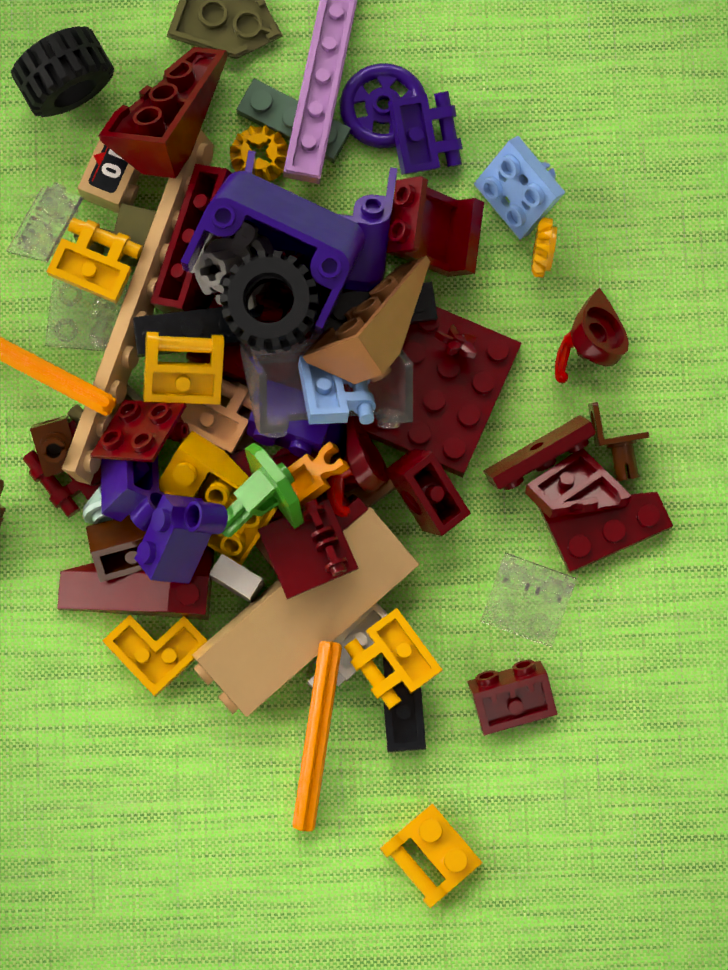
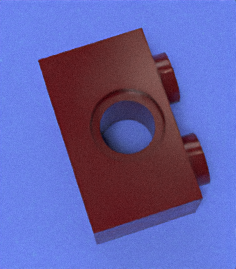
[385,448,471,536]

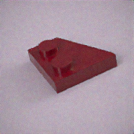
[525,448,632,518]

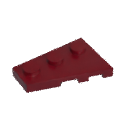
[538,492,673,574]

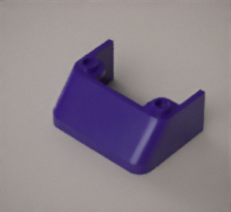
[244,150,397,291]
[181,171,365,335]

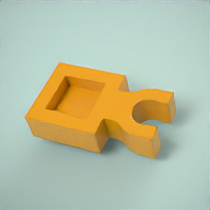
[288,441,350,509]

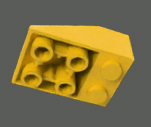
[159,431,278,566]

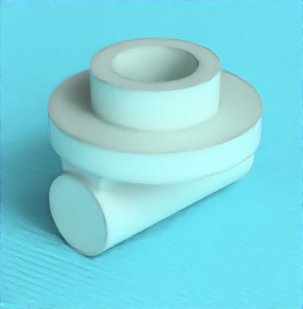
[82,485,113,524]

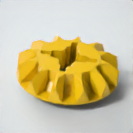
[230,125,288,182]
[531,217,557,278]

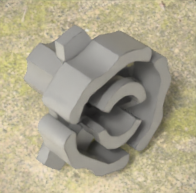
[184,220,274,311]

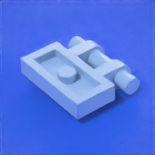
[298,355,376,424]

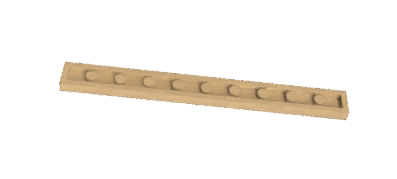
[62,129,214,484]

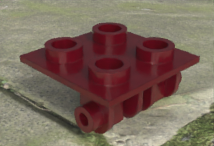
[90,400,189,462]
[258,499,359,600]

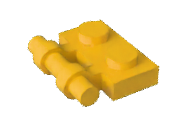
[46,217,143,304]
[344,608,442,710]

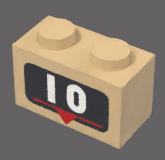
[77,139,141,214]

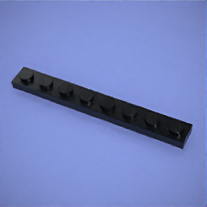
[133,282,438,357]

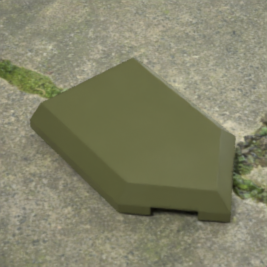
[167,0,283,59]

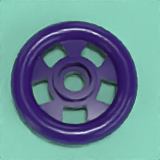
[340,63,426,148]

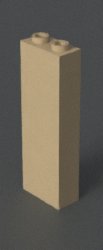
[192,505,419,717]

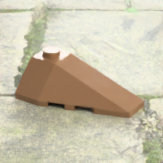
[302,256,430,384]

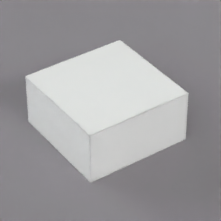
[209,554,265,603]

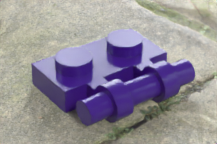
[388,91,463,175]

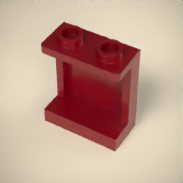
[386,176,484,277]

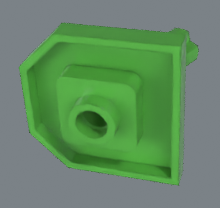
[222,443,304,537]

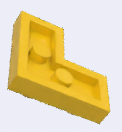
[102,615,208,697]

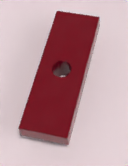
[483,415,596,490]

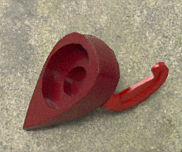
[555,288,629,384]
[327,411,389,518]

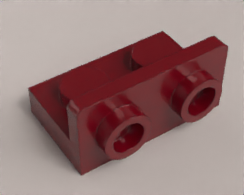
[468,660,558,736]

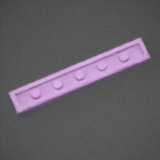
[283,0,358,184]

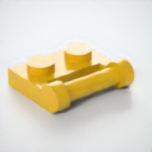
[143,332,224,405]
[380,803,483,908]

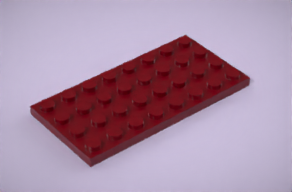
[186,281,521,478]

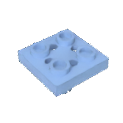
[474,136,566,240]

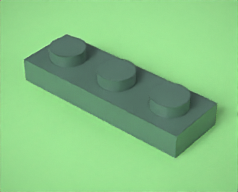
[236,78,351,163]

